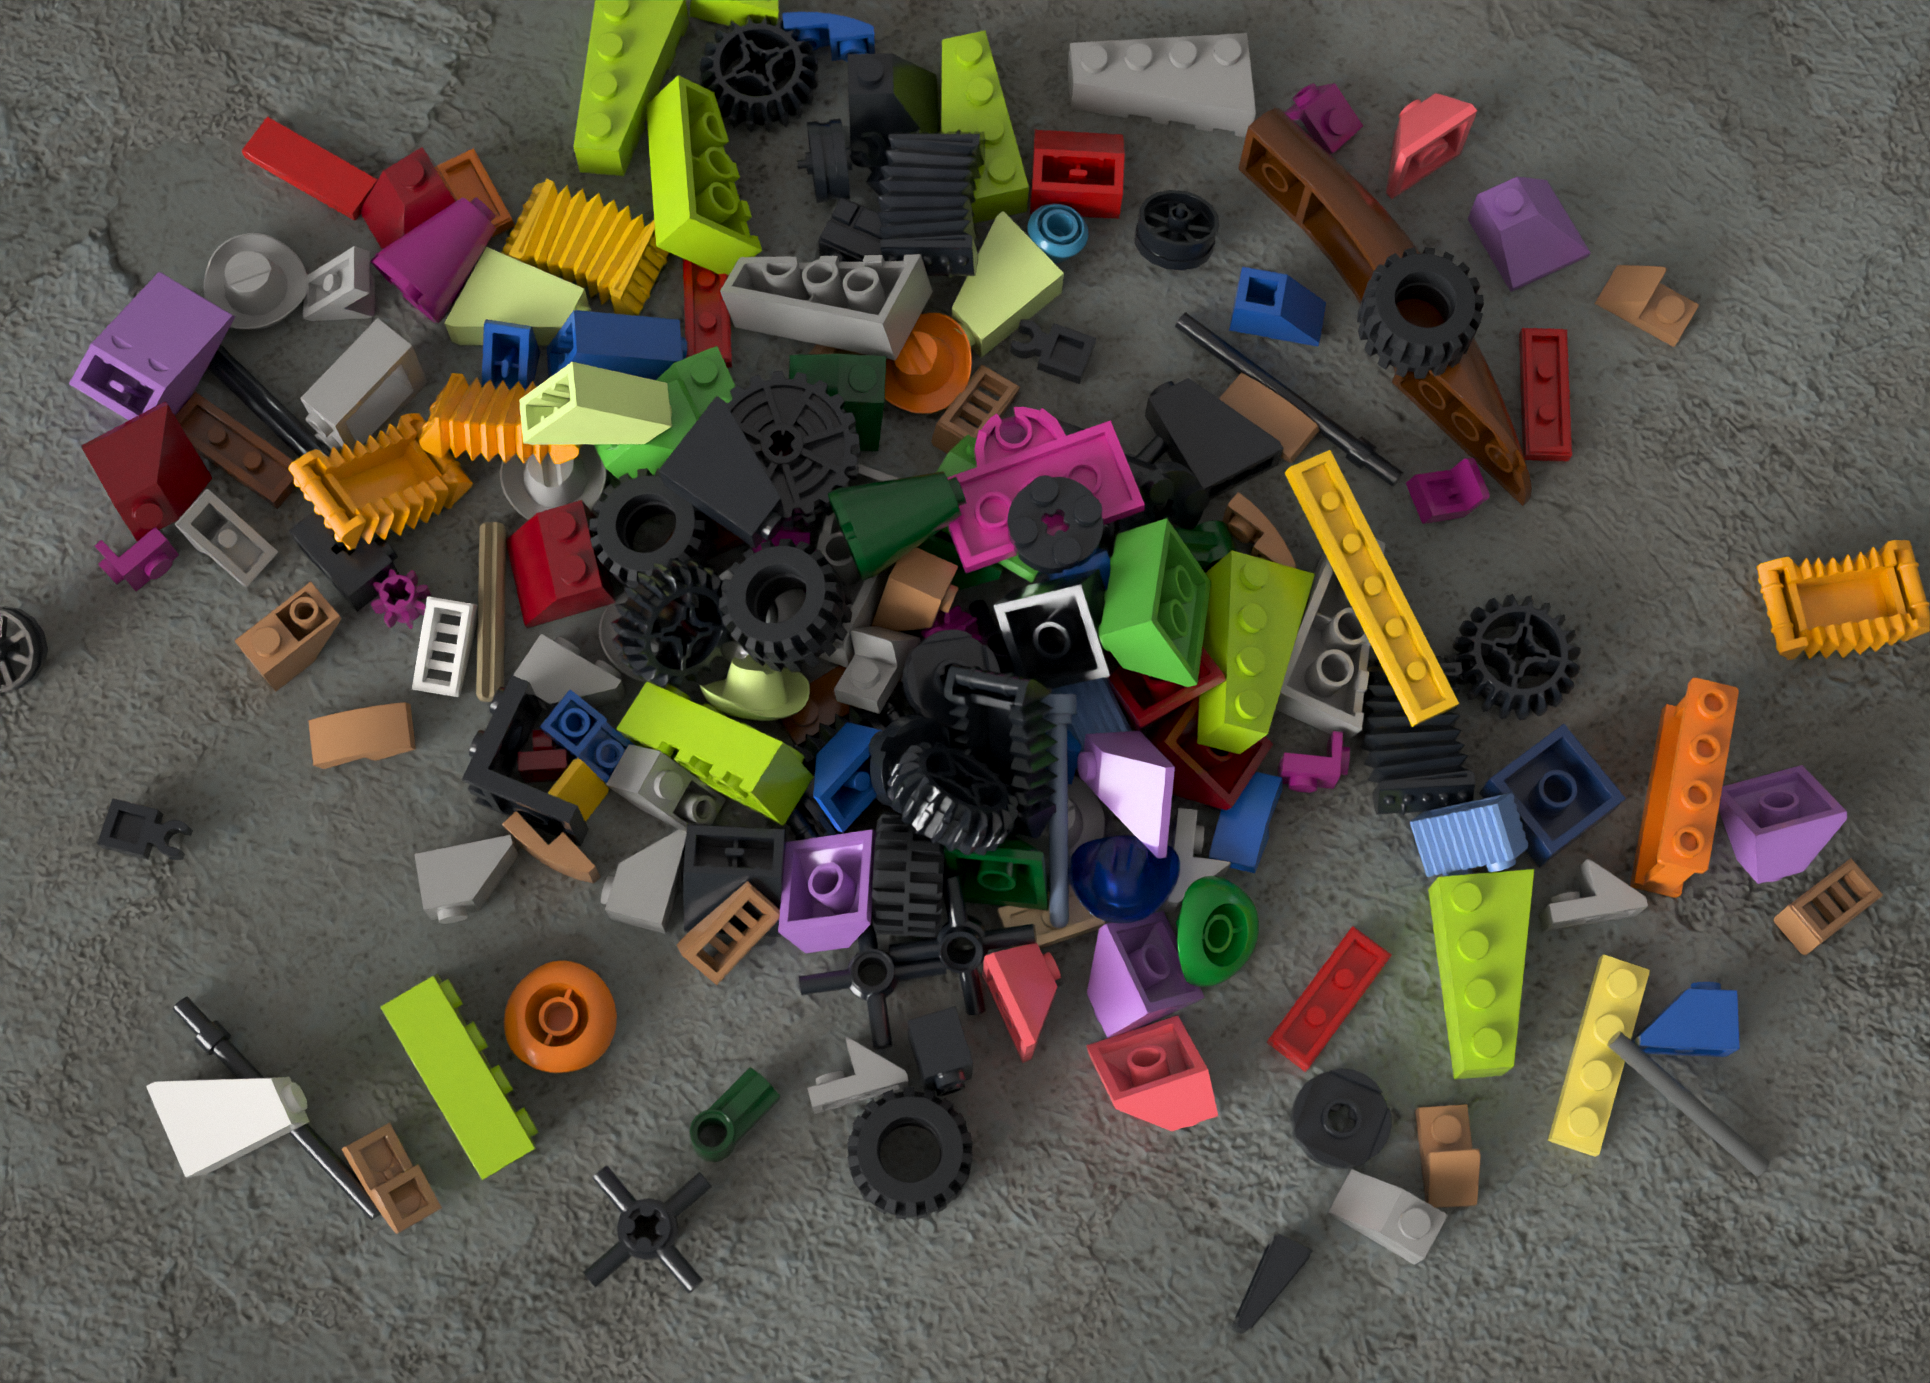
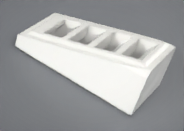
[412,596,478,697]

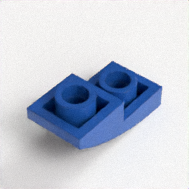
[782,12,875,62]
[539,690,636,789]
[1209,772,1283,873]

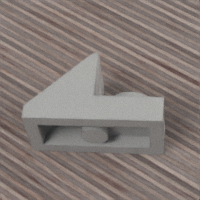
[303,246,375,321]
[175,489,278,587]
[834,626,920,714]
[1164,808,1231,913]
[1539,859,1648,933]
[807,1037,909,1114]

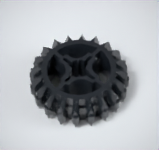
[699,15,818,133]
[611,558,734,687]
[1452,593,1581,721]
[886,742,1019,856]

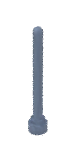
[1040,694,1077,928]

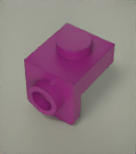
[1285,83,1363,154]
[1406,457,1490,524]
[94,527,179,592]
[1277,731,1350,793]

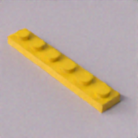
[1285,450,1459,727]

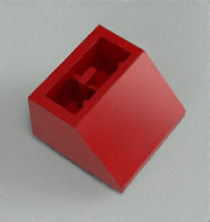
[1030,130,1125,219]

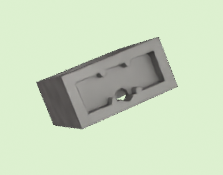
[300,318,428,452]

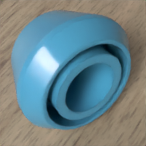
[1027,204,1088,263]

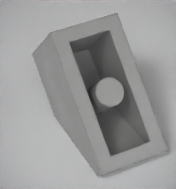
[601,829,687,934]
[414,834,519,924]
[1327,1170,1448,1264]

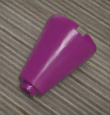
[370,197,496,324]

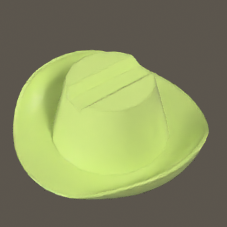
[700,654,810,721]

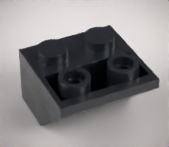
[683,825,787,937]

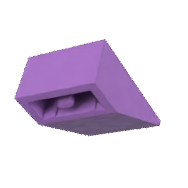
[69,272,235,420]

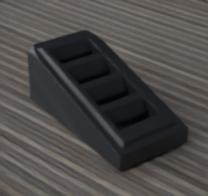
[1231,1234,1313,1334]

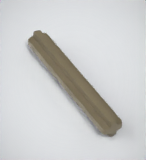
[476,522,506,702]

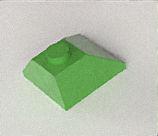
[594,379,700,479]

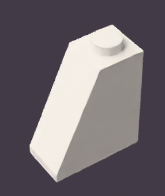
[146,1077,309,1178]

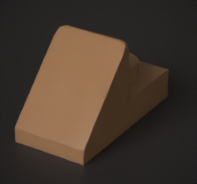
[1595,265,1699,347]
[1415,1104,1480,1208]

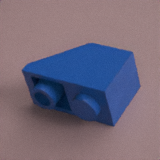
[1229,267,1326,347]

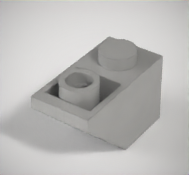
[513,634,626,713]
[606,744,726,831]

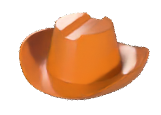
[885,313,972,414]
[504,961,617,1073]

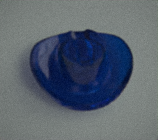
[1068,835,1180,923]

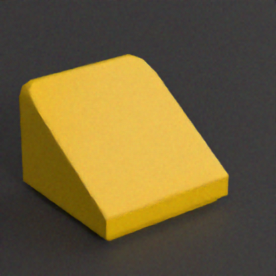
[548,758,609,822]

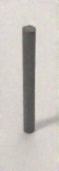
[1607,1031,1770,1176]

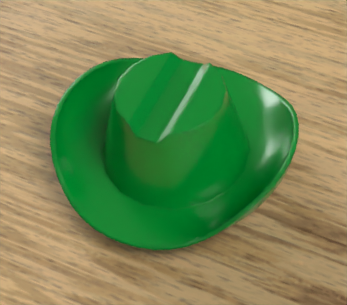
[1176,876,1259,987]

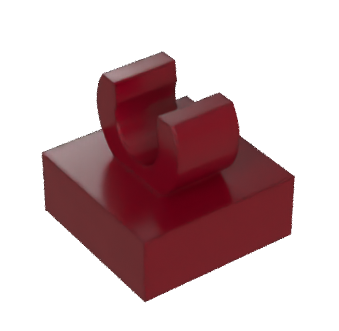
[518,730,572,783]

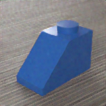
[813,722,882,832]
[1632,982,1740,1057]

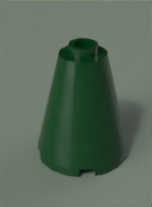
[827,471,967,581]

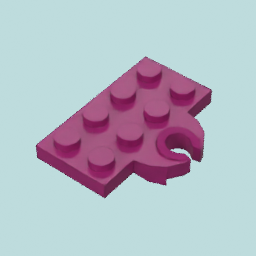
[947,407,1145,573]

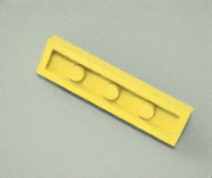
[1548,954,1650,1157]

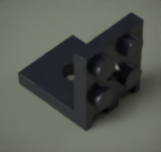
[462,675,589,846]

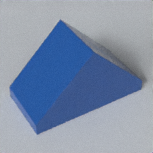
[481,319,540,391]

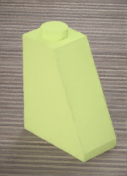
[952,211,1064,358]
[445,247,591,345]
[519,362,672,445]

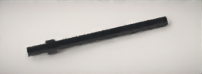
[1175,312,1404,487]
[173,996,381,1220]

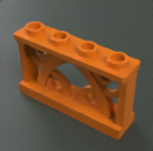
[1630,678,1739,898]

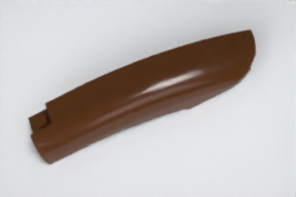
[1238,108,1532,506]

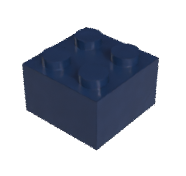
[1479,724,1626,868]

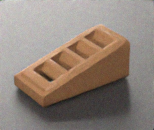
[931,364,1020,454]
[1774,858,1883,955]
[677,881,780,985]

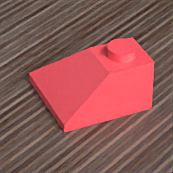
[1386,93,1477,199]
[982,943,1061,1063]
[1087,1015,1218,1131]

